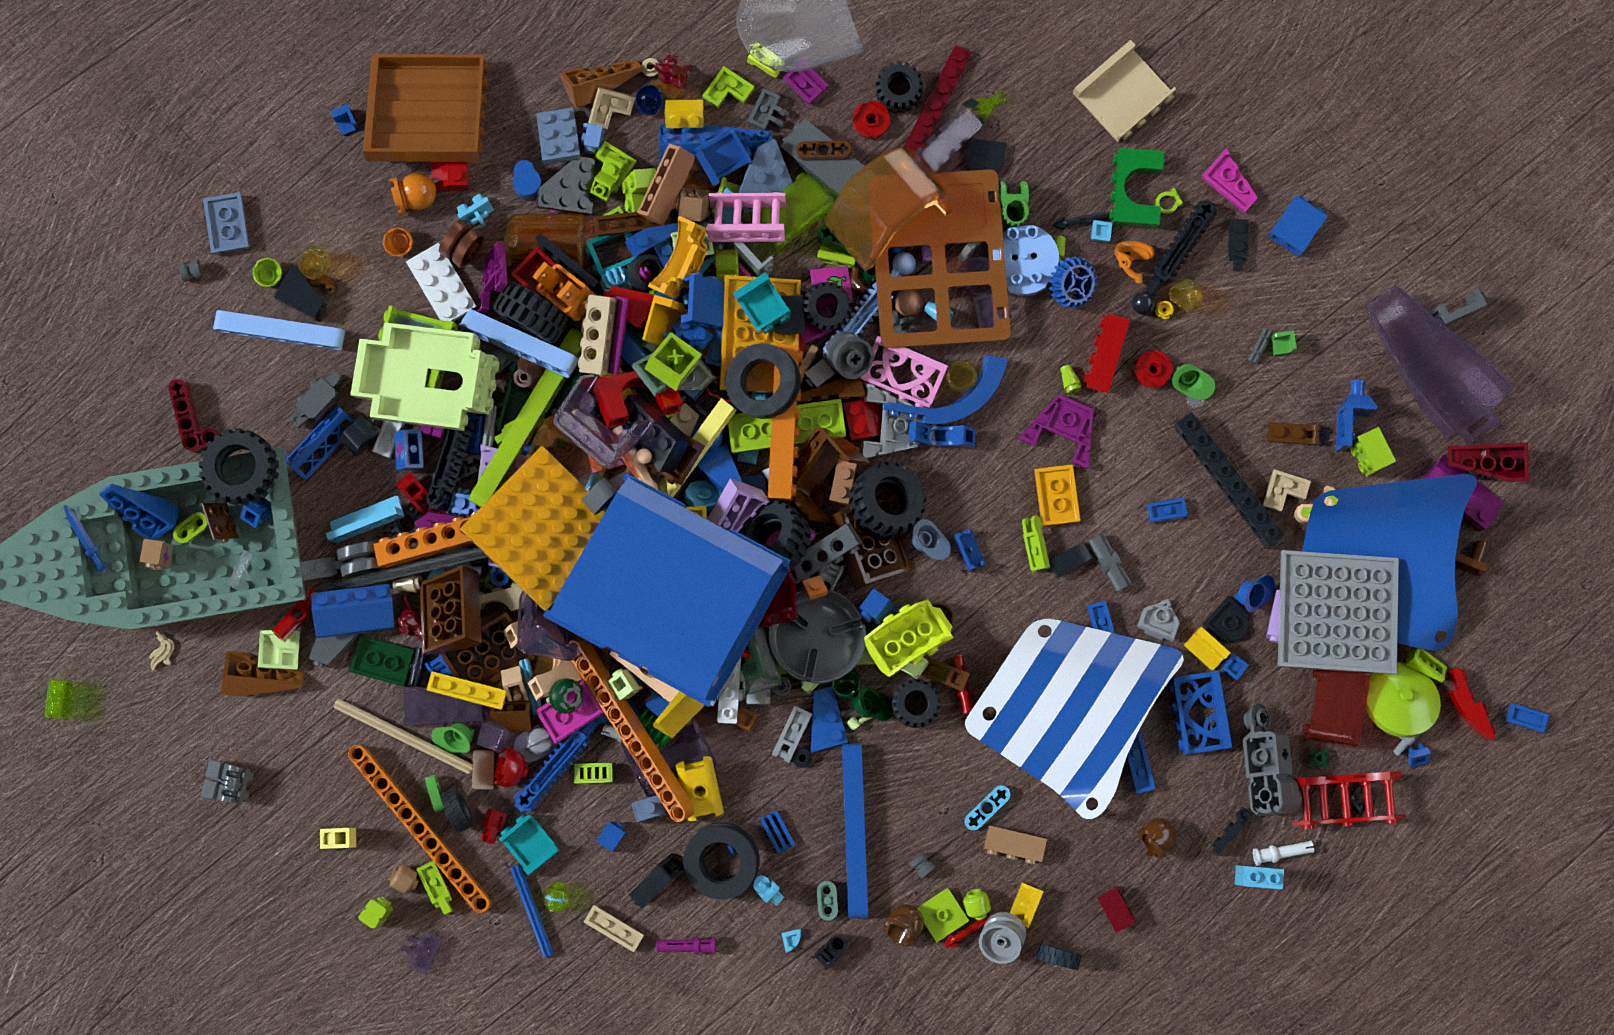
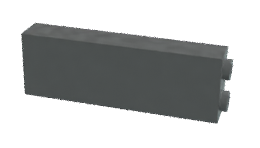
[780,119,878,220]

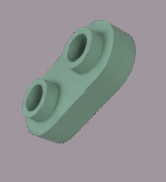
[817,881,838,921]

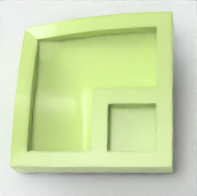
[258,630,300,670]

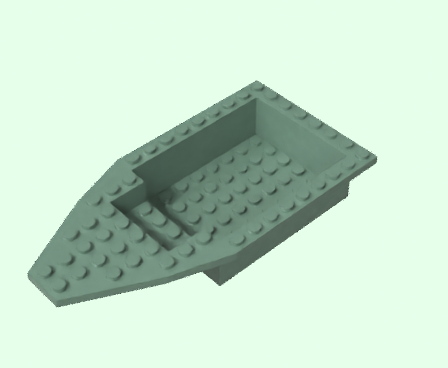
[0,447,306,630]

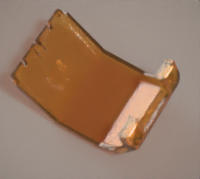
[824,147,954,271]

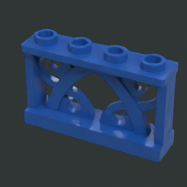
[1168,670,1232,755]

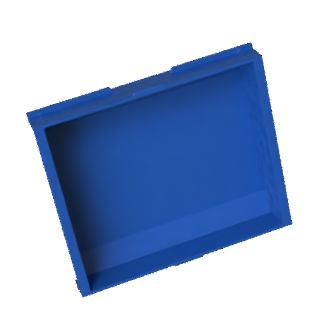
[543,473,791,707]

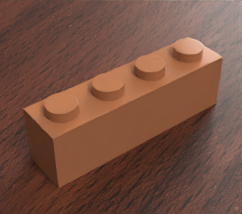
[637,144,696,225]

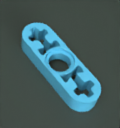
[964,786,1010,830]

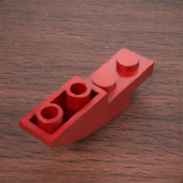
[1448,667,1496,740]

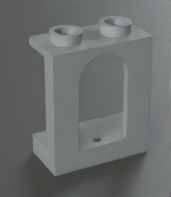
[729,242,774,276]

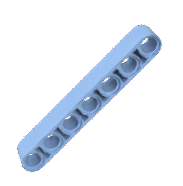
[459,309,578,378]
[213,310,345,350]

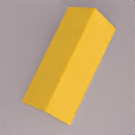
[653,682,727,738]

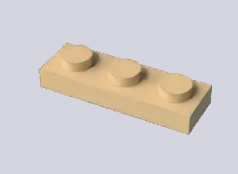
[584,905,644,952]

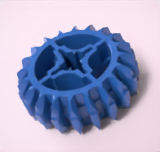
[1048,257,1098,309]

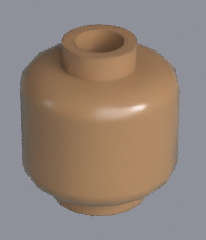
[388,865,419,894]

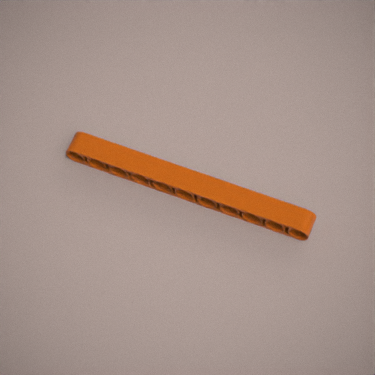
[566,637,695,822]
[348,745,492,913]

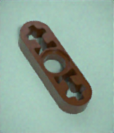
[796,140,852,161]

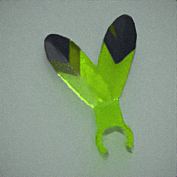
[963,90,1007,127]

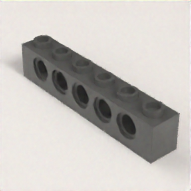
[790,523,863,590]

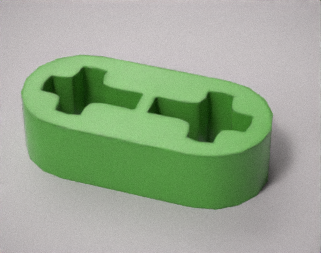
[425,775,444,813]

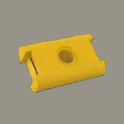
[676,756,724,821]

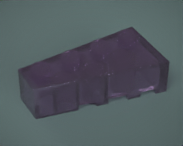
[403,686,486,726]

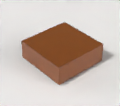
[734,706,758,732]

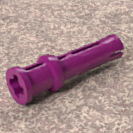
[656,937,716,955]

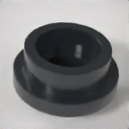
[793,749,812,768]

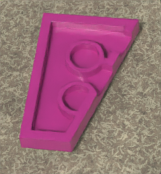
[1201,148,1257,213]

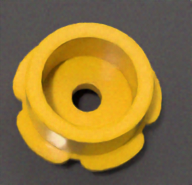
[1155,301,1174,319]

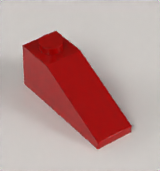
[396,471,448,515]

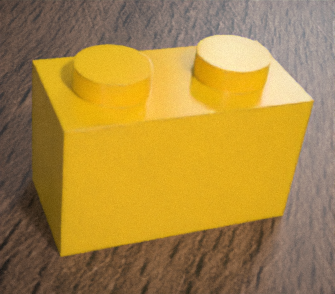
[665,100,704,128]

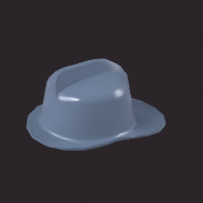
[912,519,951,560]

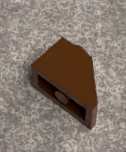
[490,701,533,732]

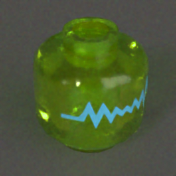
[544,882,571,912]

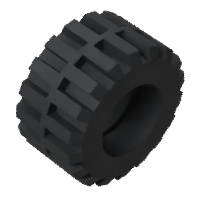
[876,61,923,113]
[803,282,851,330]
[892,679,941,728]

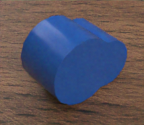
[513,160,543,201]

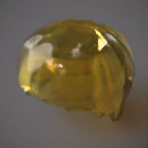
[298,246,332,279]
[1169,279,1203,312]
[945,360,978,393]

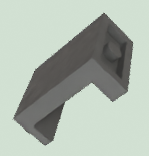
[1428,288,1487,331]

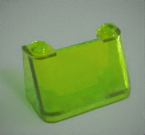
[750,172,837,255]

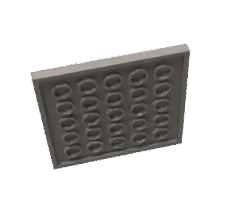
[1278,550,1399,675]

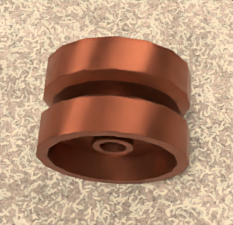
[438,219,485,268]

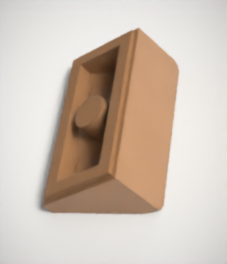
[472,750,495,789]

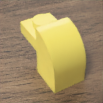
[320,828,356,849]

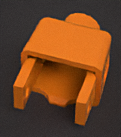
[532,262,596,321]

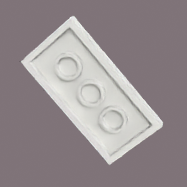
[406,243,477,322]

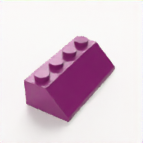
[1423,454,1504,532]

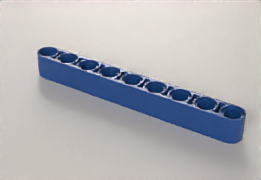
[842,743,868,919]

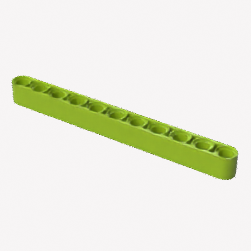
[469,328,584,507]

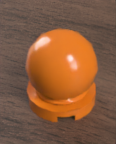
[389,173,436,216]

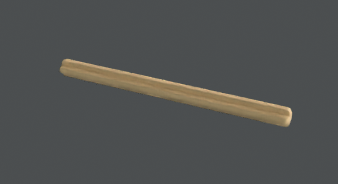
[334,699,473,774]

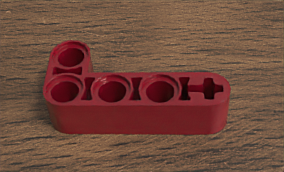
[168,379,220,453]

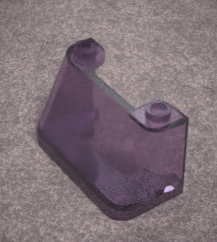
[517,591,579,661]

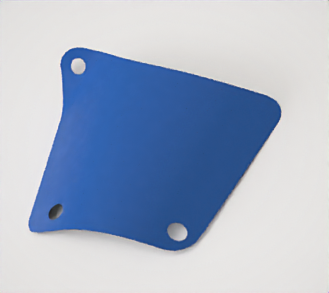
[1302,474,1477,651]

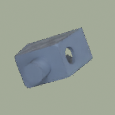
[631,795,668,823]

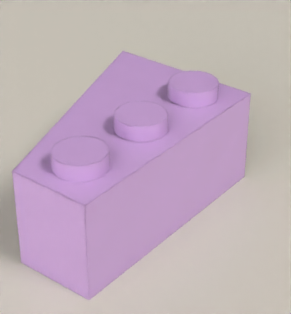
[707,478,769,532]

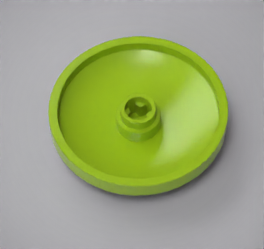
[1363,662,1441,738]

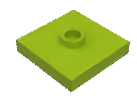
[917,888,969,942]

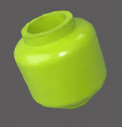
[963,889,991,920]

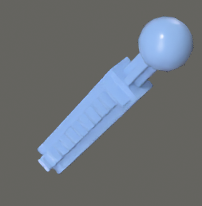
[822,252,916,358]

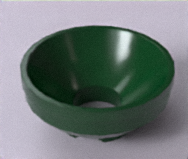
[549,678,584,714]

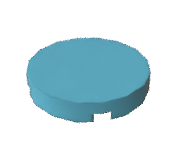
[684,481,722,512]

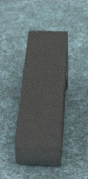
[581,470,630,515]

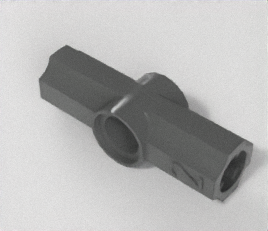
[1088,534,1131,592]

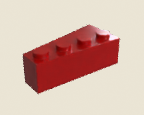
[1083,313,1130,393]

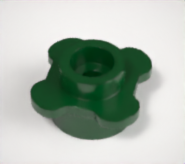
[1309,748,1329,768]

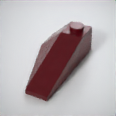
[1448,442,1529,482]

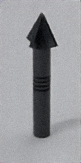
[1051,212,1107,230]

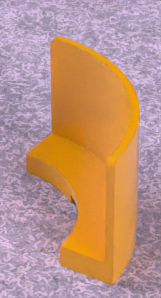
[643,295,714,359]

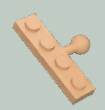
[608,426,658,490]

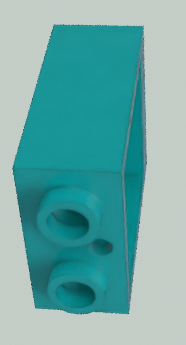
[585,233,644,279]

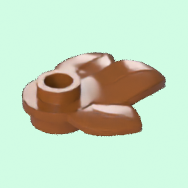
[513,357,546,390]

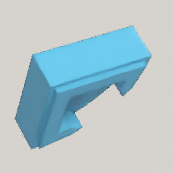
[782,929,801,952]

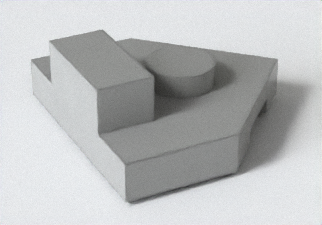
[678,359,716,391]
[1137,599,1180,642]

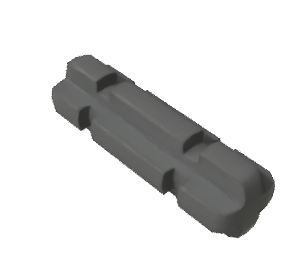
[1248,328,1273,364]

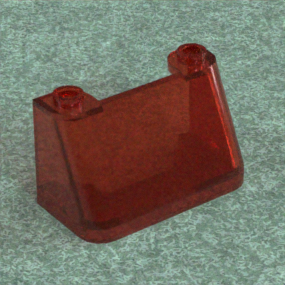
[1302,669,1371,748]

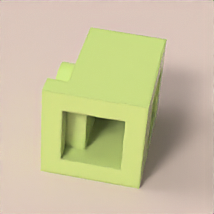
[608,669,643,701]

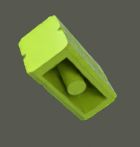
[358,896,393,928]

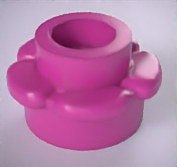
[638,266,654,283]

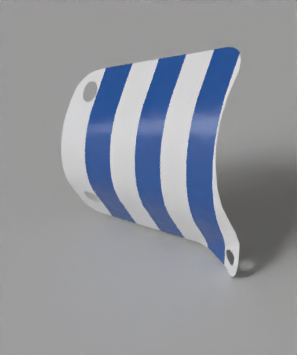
[965,619,1184,819]

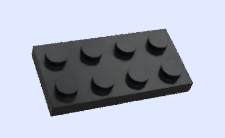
[535,233,601,293]

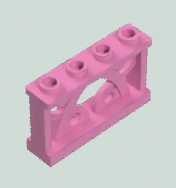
[861,336,948,408]

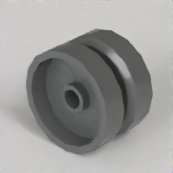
[824,331,874,379]
[336,541,384,578]

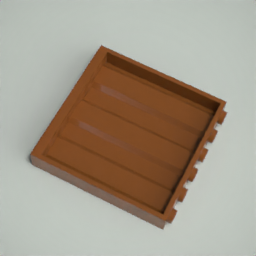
[363,54,489,162]

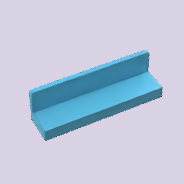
[326,496,404,543]

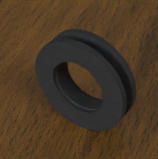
[725,343,801,419]
[683,822,760,899]

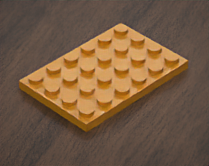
[720,275,801,393]

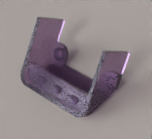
[554,374,651,466]
[621,716,716,797]

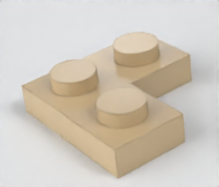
[588,87,635,129]
[1262,469,1311,512]

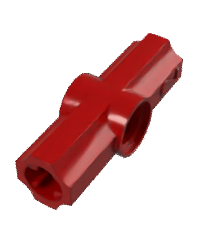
[272,588,318,642]

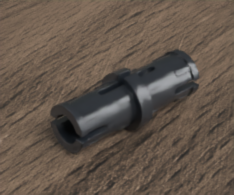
[408,647,427,688]

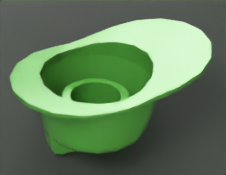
[1172,364,1215,400]
[431,723,474,753]

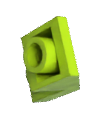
[590,153,625,201]

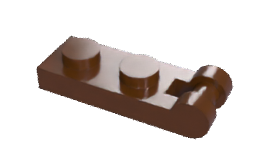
[1267,422,1323,446]

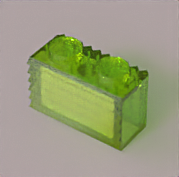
[44,679,74,720]

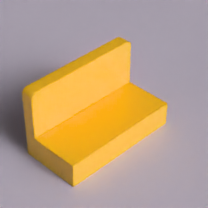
[1184,627,1230,670]

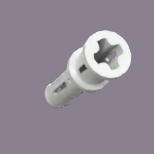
[1253,840,1314,866]

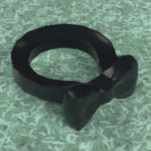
[1349,786,1376,813]

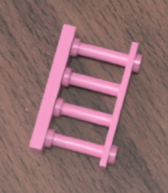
[707,192,786,242]

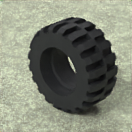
[493,281,569,345]
[199,428,279,506]
[849,462,926,539]
[738,500,811,571]

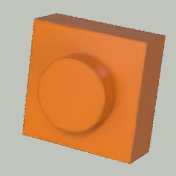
[802,575,828,601]

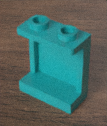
[733,272,791,335]
[499,813,560,875]

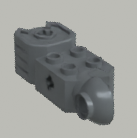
[1243,703,1300,816]

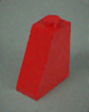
[602,286,658,332]

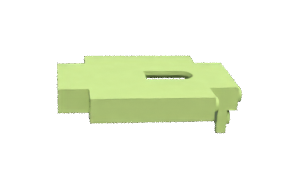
[351,323,499,431]

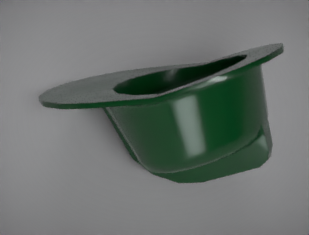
[850,686,893,722]

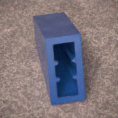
[695,445,742,493]

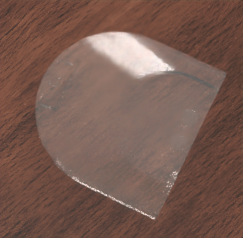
[736,0,864,72]

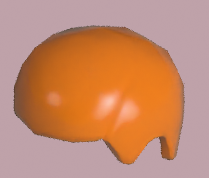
[383,227,413,257]

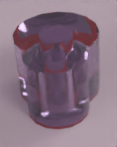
[475,723,510,753]

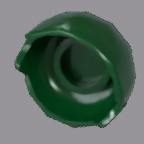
[832,669,862,700]

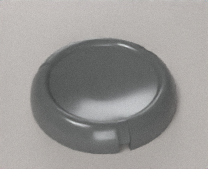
[769,589,866,684]

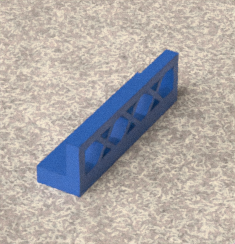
[286,405,354,480]

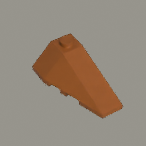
[560,60,643,107]
[221,651,303,696]

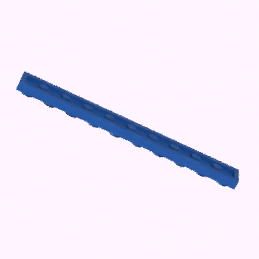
[1087,601,1156,794]

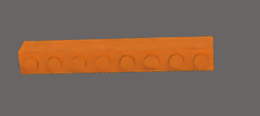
[768,345,803,501]

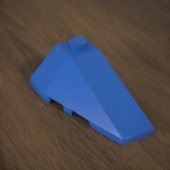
[99,484,180,540]

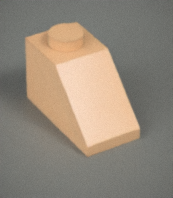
[501,666,529,701]

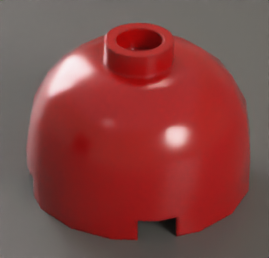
[494,747,528,787]

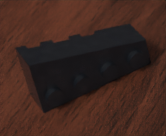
[624,394,691,473]

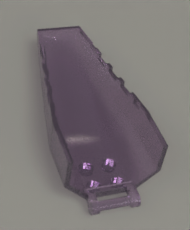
[1365,284,1513,445]

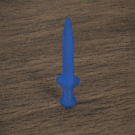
[64,505,106,571]

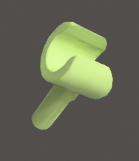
[847,717,872,730]

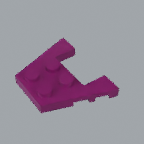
[477,241,507,315]
[1018,394,1093,469]

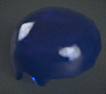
[635,85,664,116]

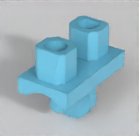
[457,194,494,226]
[753,875,784,906]

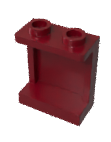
[759,571,798,628]

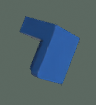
[330,104,360,136]

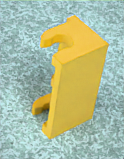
[1010,883,1044,928]

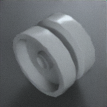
[979,912,1027,964]

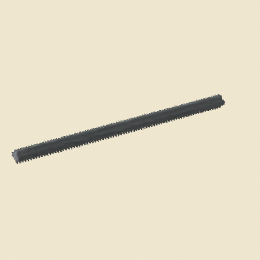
[316,547,488,593]

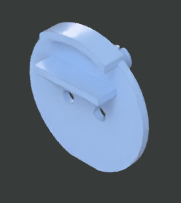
[993,225,1059,296]

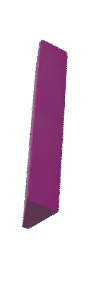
[608,296,630,375]

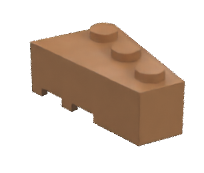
[676,187,716,223]

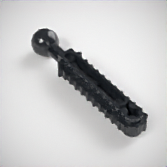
[1132,199,1217,315]
[426,412,475,512]

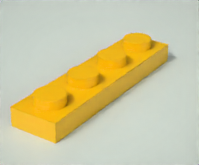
[427,671,508,710]

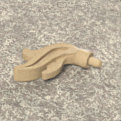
[149,631,175,670]

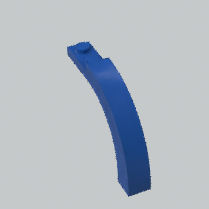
[884,356,1008,424]

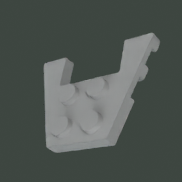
[860,384,920,458]

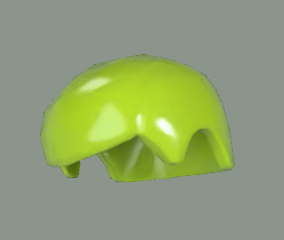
[253,258,282,288]

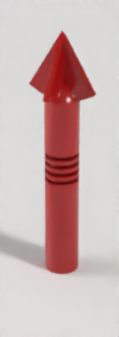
[943,913,991,948]

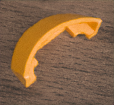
[648,216,707,299]

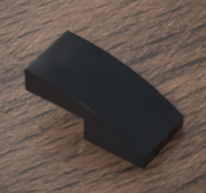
[1049,542,1093,579]

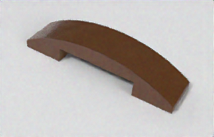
[921,656,971,692]

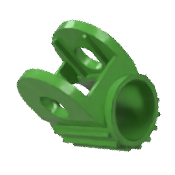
[999,181,1029,229]

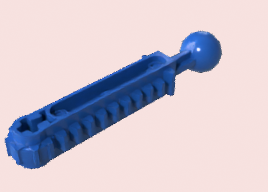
[514,713,609,813]

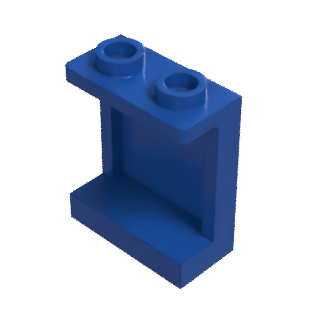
[693,127,753,186]
[1268,195,1327,257]
[681,273,725,329]

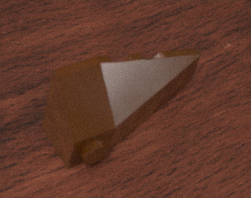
[797,377,865,405]

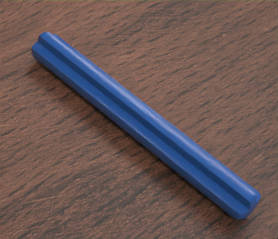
[510,864,554,958]

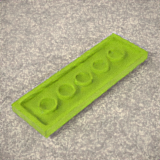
[728,399,846,454]

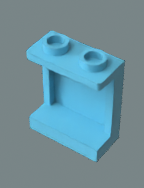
[1235,865,1284,889]

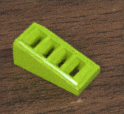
[1405,647,1447,682]
[574,763,614,783]

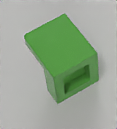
[1271,330,1297,356]

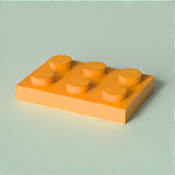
[1034,464,1080,527]

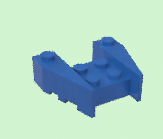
[625,223,716,301]

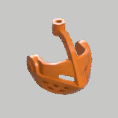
[1114,241,1154,283]

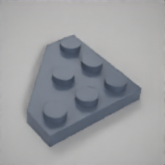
[737,139,796,214]

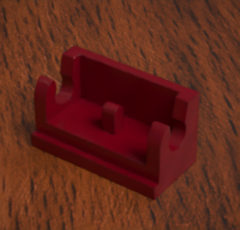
[1097,886,1136,933]

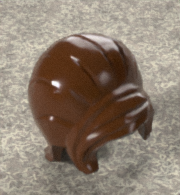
[1137,818,1177,859]
[883,904,924,947]

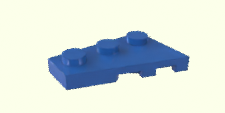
[811,686,848,752]

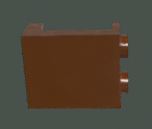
[646,433,705,486]

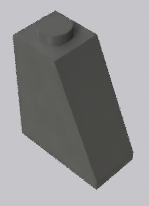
[309,633,362,668]

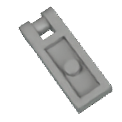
[772,706,812,763]

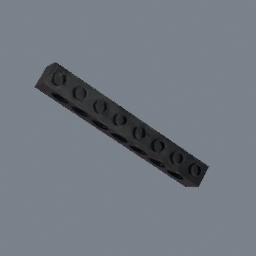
[1173,412,1285,549]

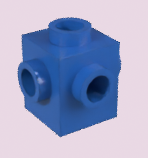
[240,496,272,528]

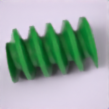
[638,708,672,751]

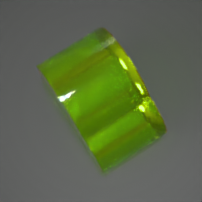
[716,249,739,281]

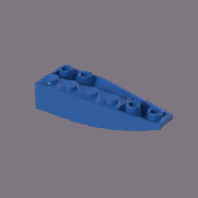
[659,124,772,162]

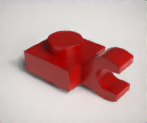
[481,808,507,844]

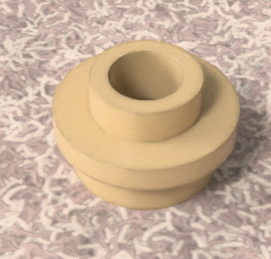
[641,58,659,77]

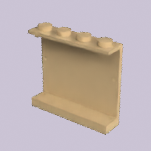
[1073,40,1176,142]

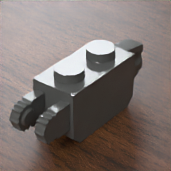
[289,372,344,428]

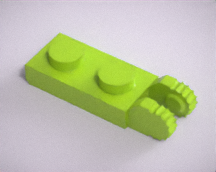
[1022,515,1050,572]

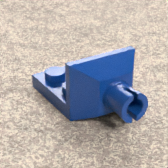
[1336,380,1377,452]

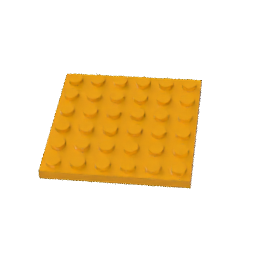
[460,446,607,611]

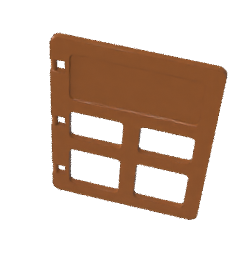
[869,170,1011,348]

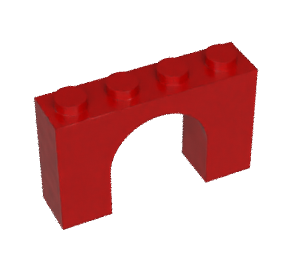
[593,370,683,429]

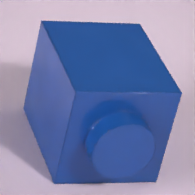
[596,821,627,852]

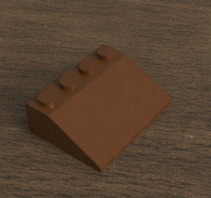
[829,498,913,590]
[420,565,482,655]
[440,605,535,686]

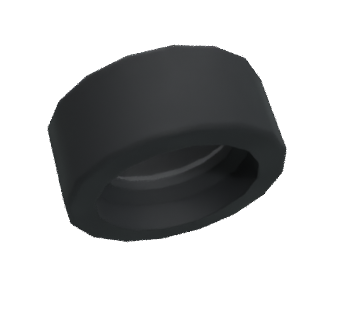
[628,254,664,292]

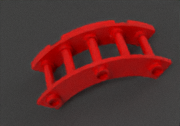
[1293,771,1406,829]

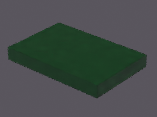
[349,635,416,687]

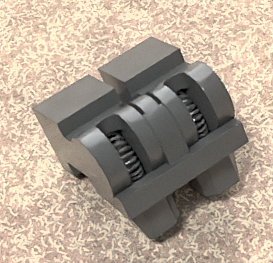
[200,759,254,804]

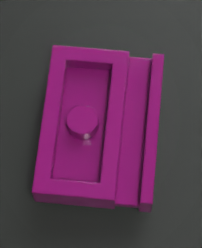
[783,59,829,105]

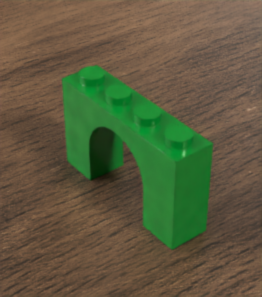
[1109,148,1164,229]

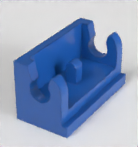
[954,529,986,572]

